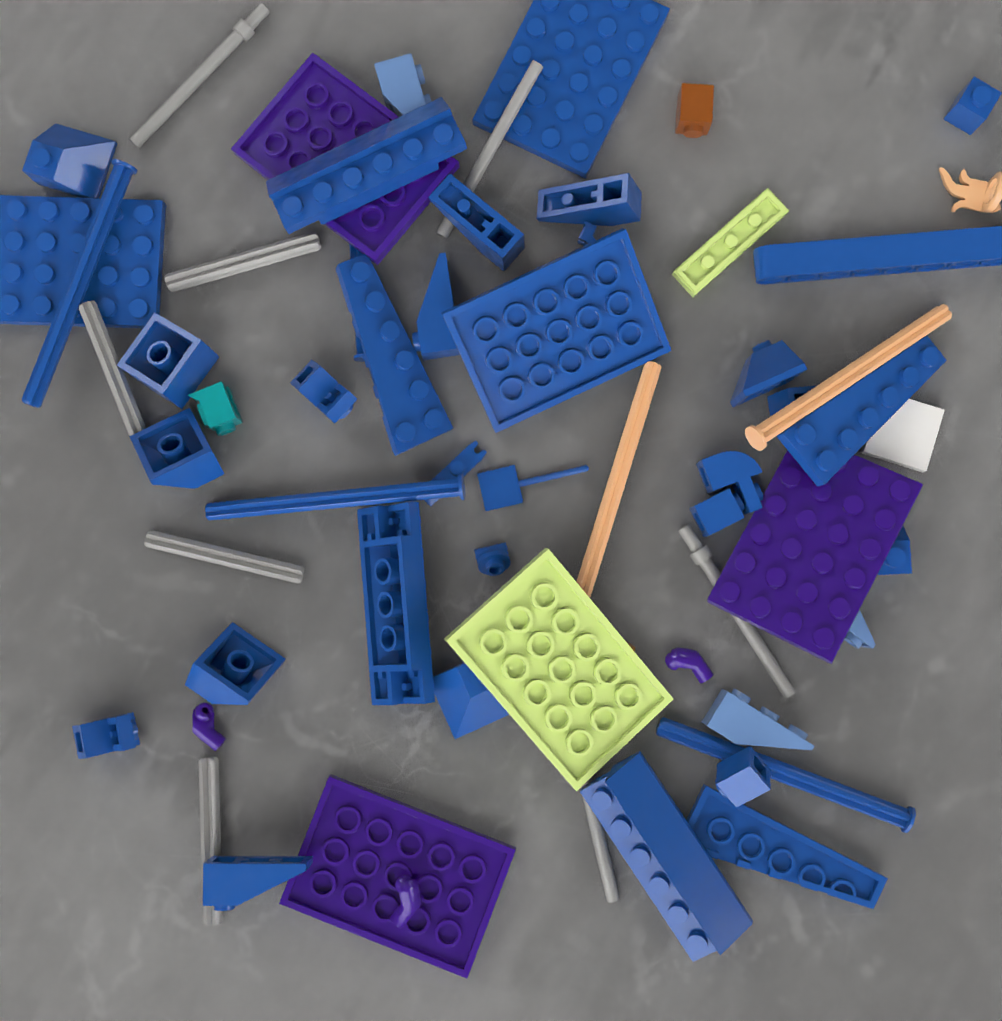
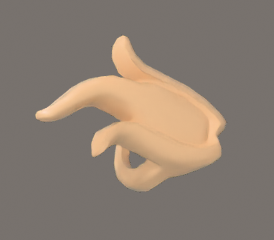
[939,167,1002,213]

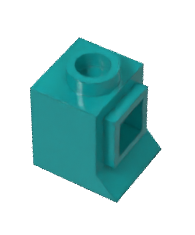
[188,381,243,436]

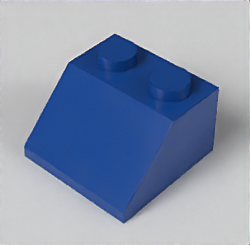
[117,313,219,409]

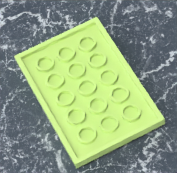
[444,548,673,791]

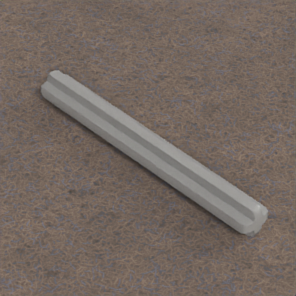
[165,231,321,292]
[79,301,146,455]
[144,530,305,583]
[199,756,223,926]

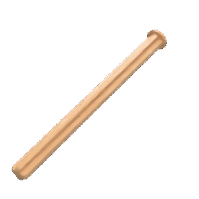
[745,304,952,451]
[576,361,662,598]

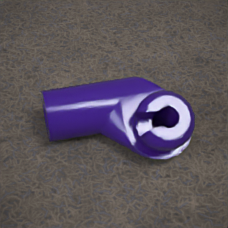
[665,647,714,684]
[192,702,227,752]
[390,875,422,929]

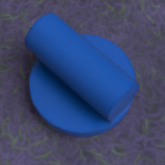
[474,542,511,576]

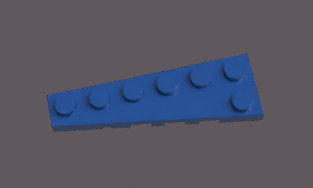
[335,254,454,456]
[776,336,947,486]
[686,784,888,909]

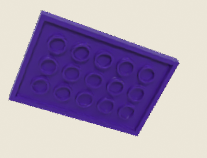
[231,52,460,265]
[707,450,924,664]
[279,774,516,979]

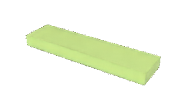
[672,188,789,297]

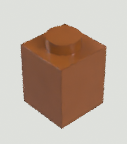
[675,83,714,138]

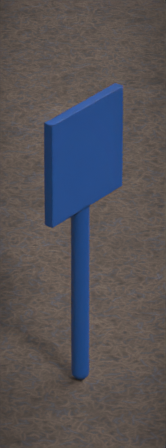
[477,465,589,511]

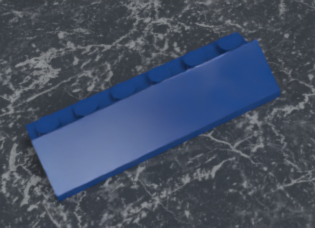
[266,97,467,234]
[357,502,435,705]
[580,751,753,962]

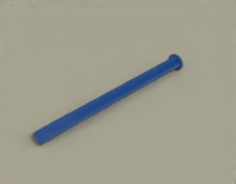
[22,159,138,408]
[205,474,466,520]
[656,717,916,833]

